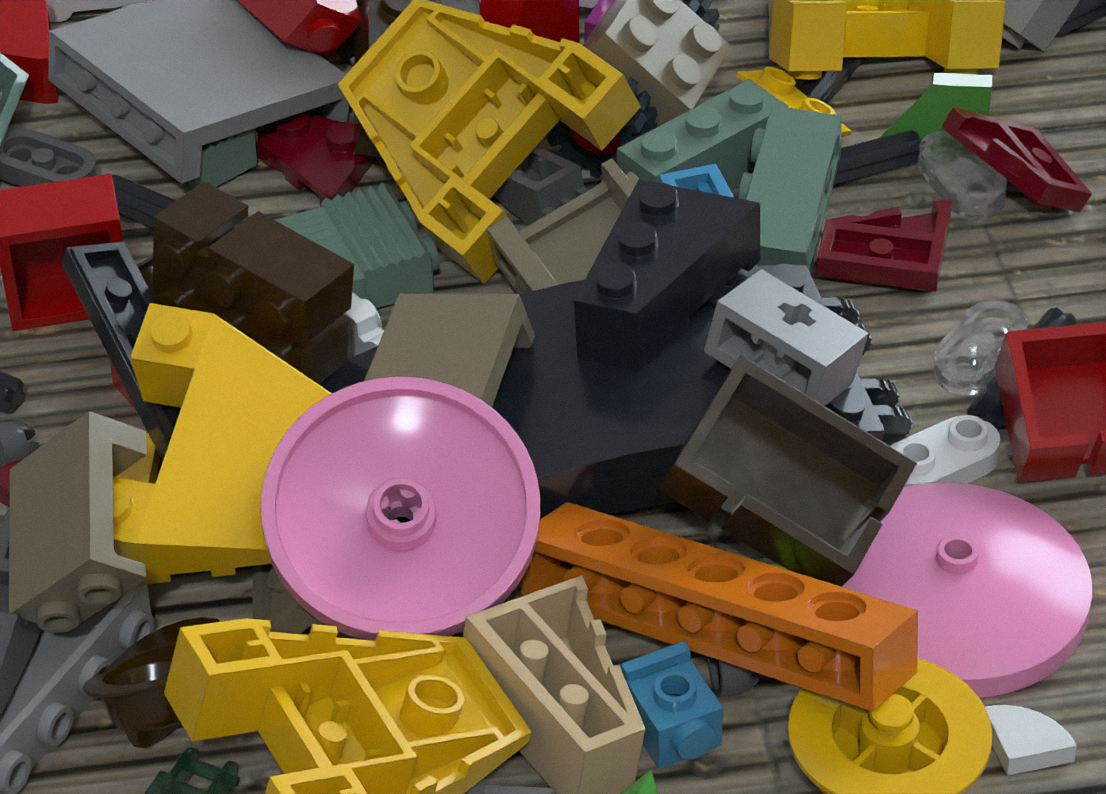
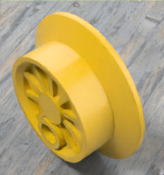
[788,658,992,794]

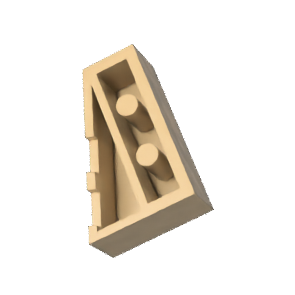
[463,575,645,794]

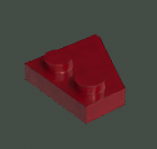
[942,107,1092,213]
[256,112,378,207]
[816,199,953,292]

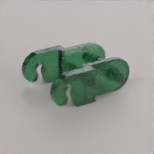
[144,747,240,794]

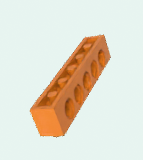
[521,502,918,711]

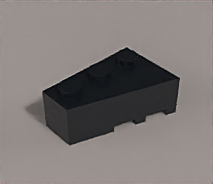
[574,179,761,372]

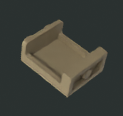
[487,158,639,294]
[364,293,535,407]
[9,411,147,632]

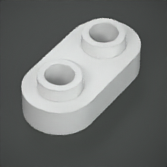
[890,415,1000,487]

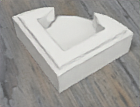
[985,705,1077,776]

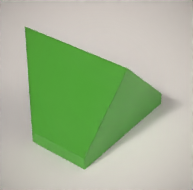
[879,73,992,152]

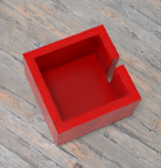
[0,173,123,331]
[994,322,1106,483]

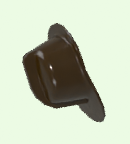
[82,617,221,748]

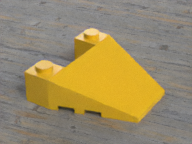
[338,0,641,284]
[768,0,1006,80]
[113,303,332,584]
[164,618,532,794]

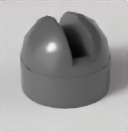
[0,420,39,467]
[708,657,761,697]

